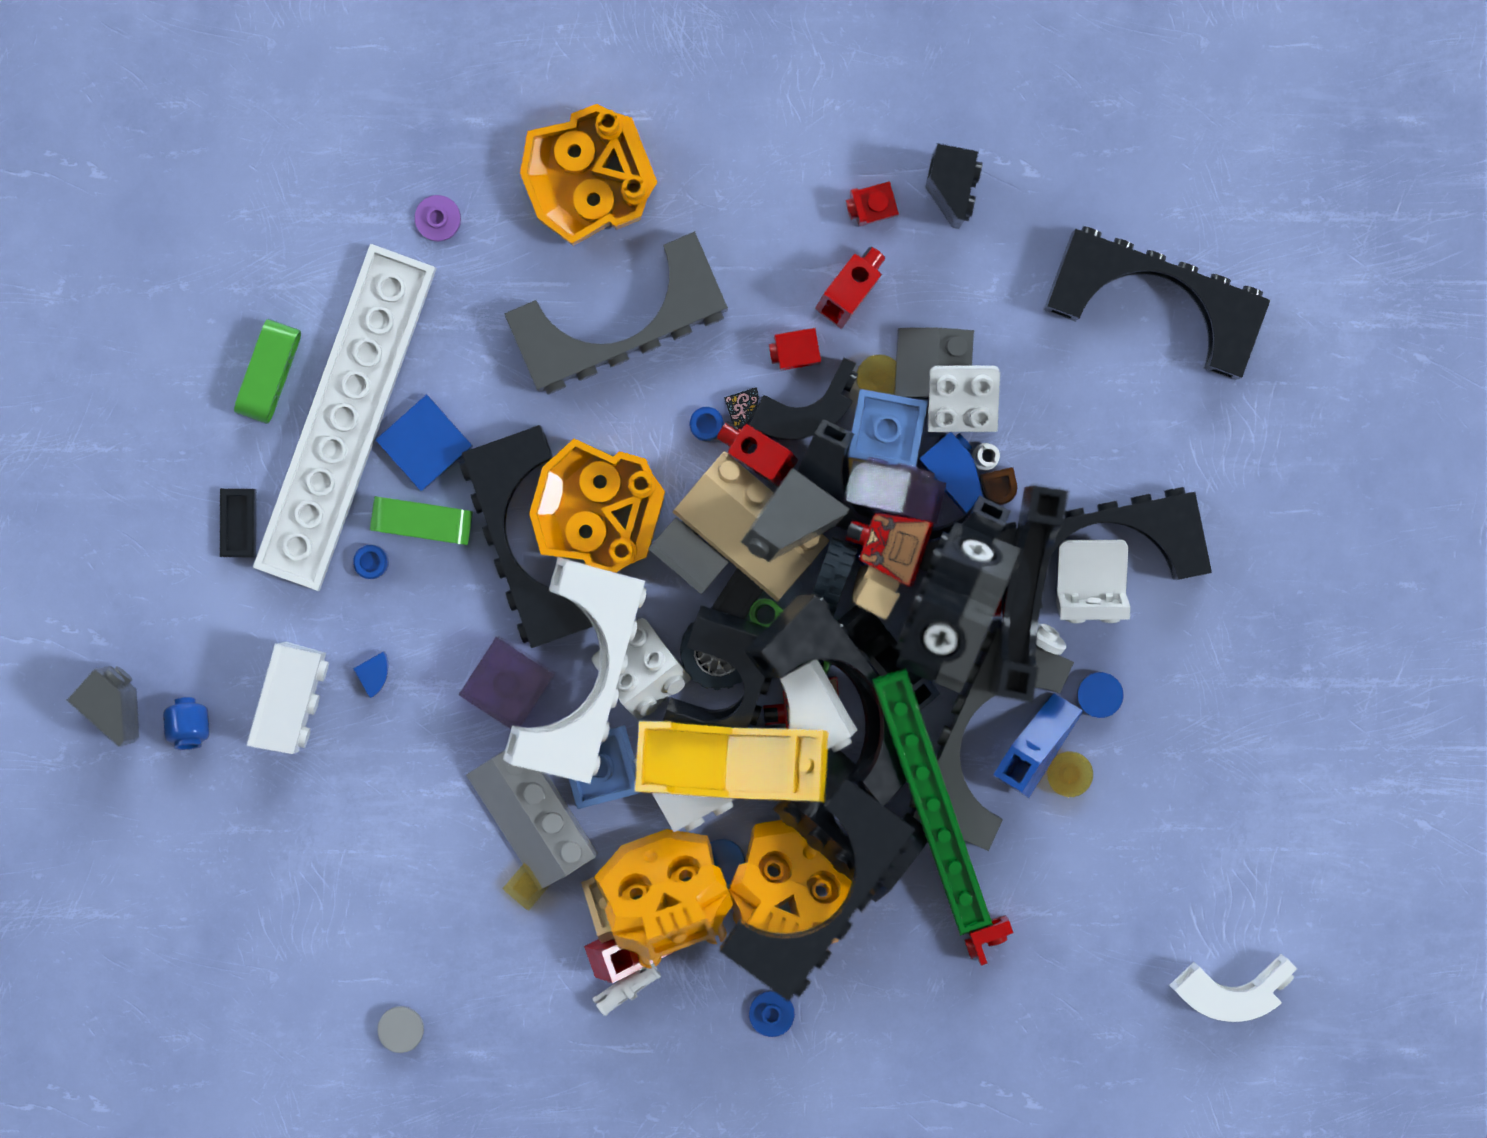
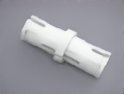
[593,963,661,1016]

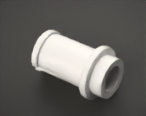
[972,443,1000,470]

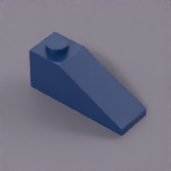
[917,432,983,514]

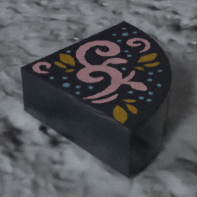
[724,387,758,429]

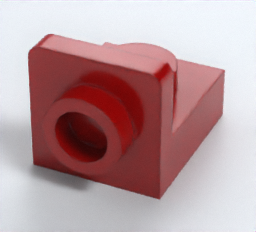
[845,181,899,227]
[964,915,1014,966]

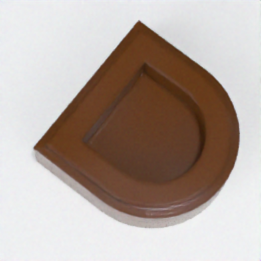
[979,467,1018,505]

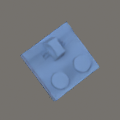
[849,389,928,470]
[568,725,641,809]

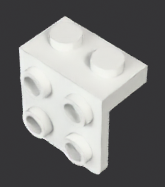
[926,366,1000,432]
[1056,540,1130,623]
[592,618,691,721]

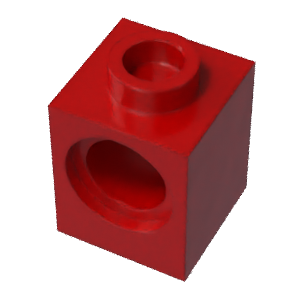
[769,328,821,371]

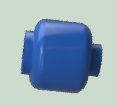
[163,697,209,750]

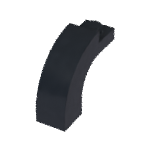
[749,357,858,440]
[837,605,941,711]

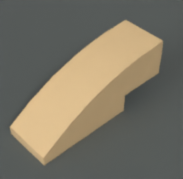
[852,565,901,620]

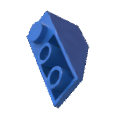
[993,693,1083,798]

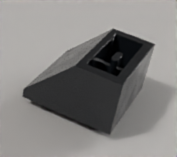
[926,143,983,229]

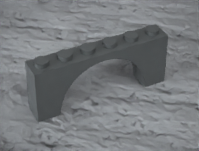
[504,231,728,395]
[908,627,1074,851]

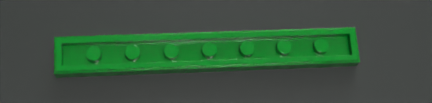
[872,668,993,936]

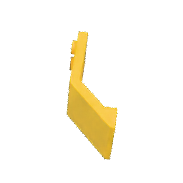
[635,721,828,802]

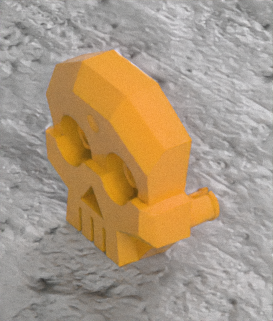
[520,104,657,246]
[529,438,665,573]
[728,820,852,944]
[594,829,733,969]

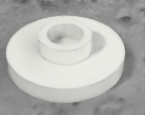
[1036,623,1067,655]

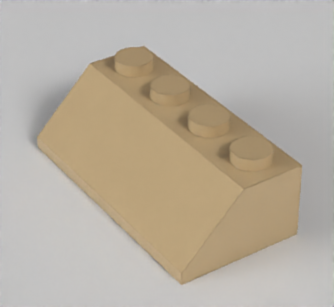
[673,451,830,602]

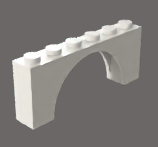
[503,557,646,783]
[633,659,857,832]

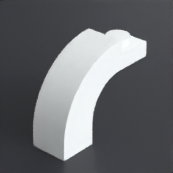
[1169,954,1297,1022]

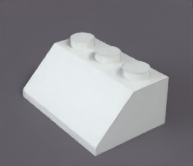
[247,642,329,754]

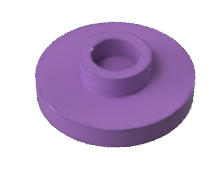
[415,195,461,242]

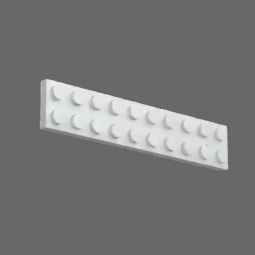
[253,244,437,591]

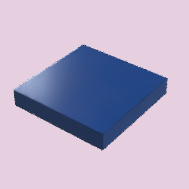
[375,394,473,491]

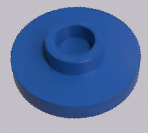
[1077,672,1124,718]
[710,839,745,885]
[749,990,795,1037]

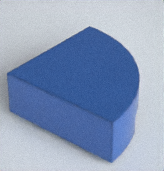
[353,651,389,698]

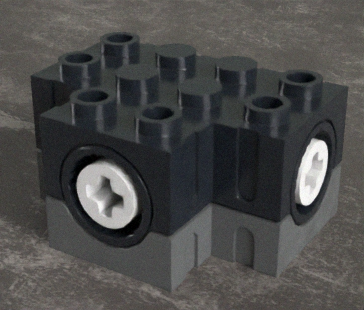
[895,522,1020,693]

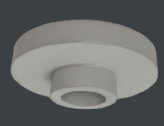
[377,1006,424,1053]

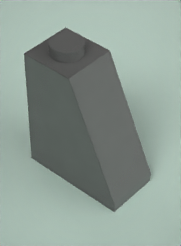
[740,468,849,562]

